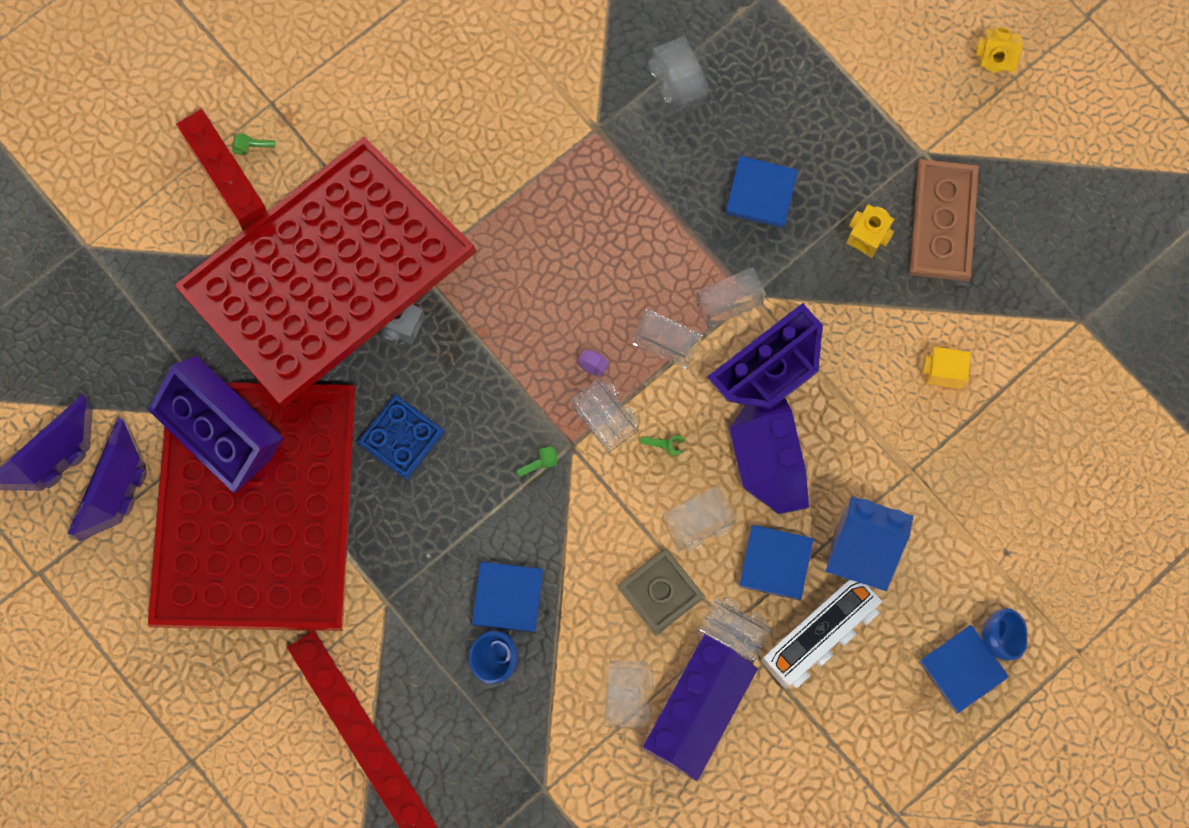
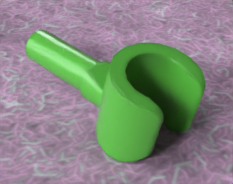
[232,133,275,155]
[640,435,685,457]
[516,447,558,477]

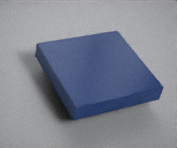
[725,156,798,228]
[357,394,445,481]
[739,525,814,601]
[472,562,543,633]
[919,625,1009,714]

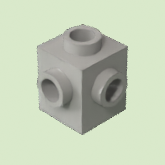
[379,303,424,345]

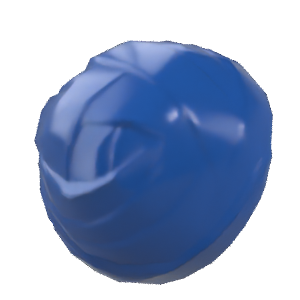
[982,609,1028,661]
[469,631,518,684]

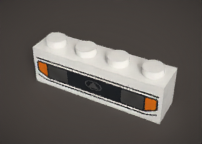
[760,580,882,690]

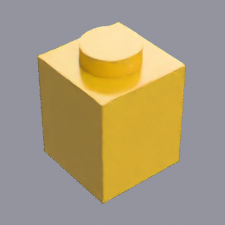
[922,347,971,389]

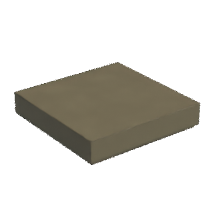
[617,547,706,637]

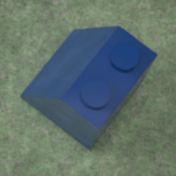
[826,496,913,591]

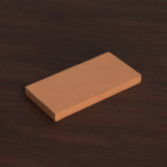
[909,159,979,282]

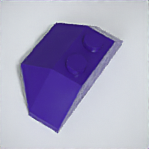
[707,303,823,410]
[0,394,93,491]
[729,398,809,515]
[67,417,147,541]

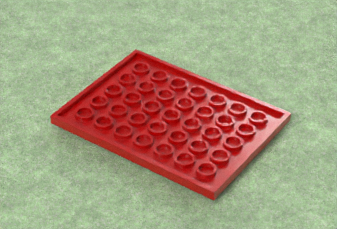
[174,137,477,408]
[148,383,356,631]

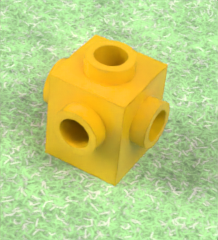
[975,27,1023,73]
[846,204,895,258]

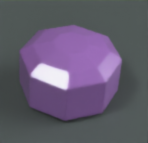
[578,350,609,377]

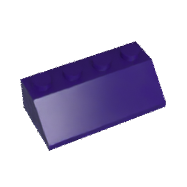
[148,356,284,493]
[641,634,758,782]

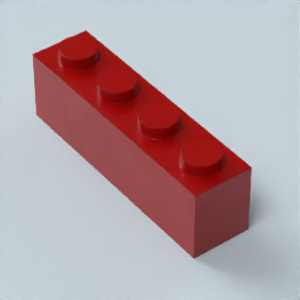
[176,109,267,231]

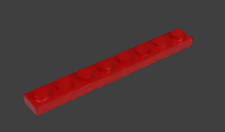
[287,631,438,828]

